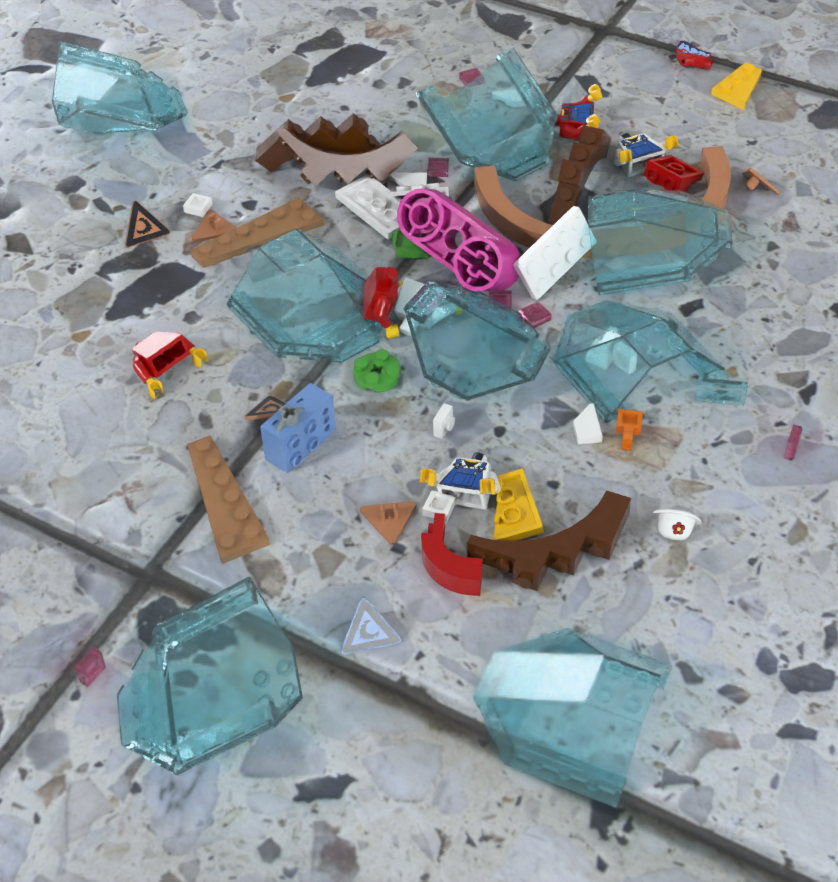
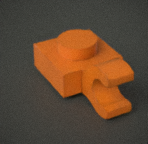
[616,409,643,451]

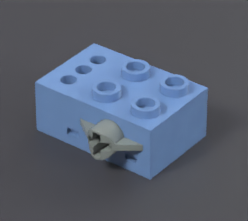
[260,383,336,473]

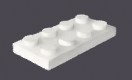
[335,174,402,240]
[513,206,597,300]

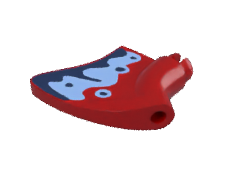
[676,40,713,70]

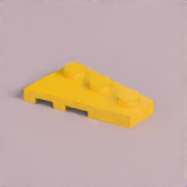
[711,62,762,110]
[493,468,544,541]

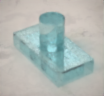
[695,370,748,406]

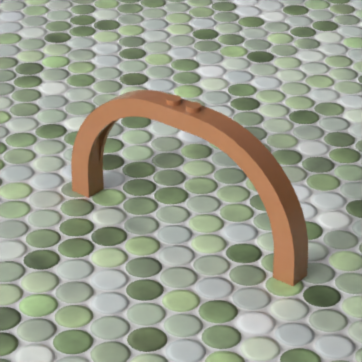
[474,146,731,258]

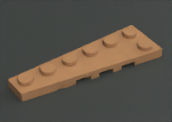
[191,198,324,268]
[187,435,270,564]

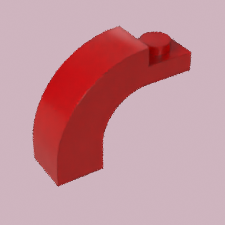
[421,513,483,596]

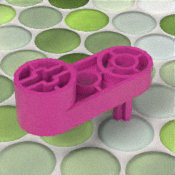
[397,189,521,291]

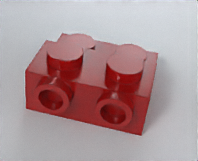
[643,155,704,194]

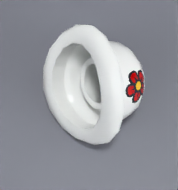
[653,509,702,541]

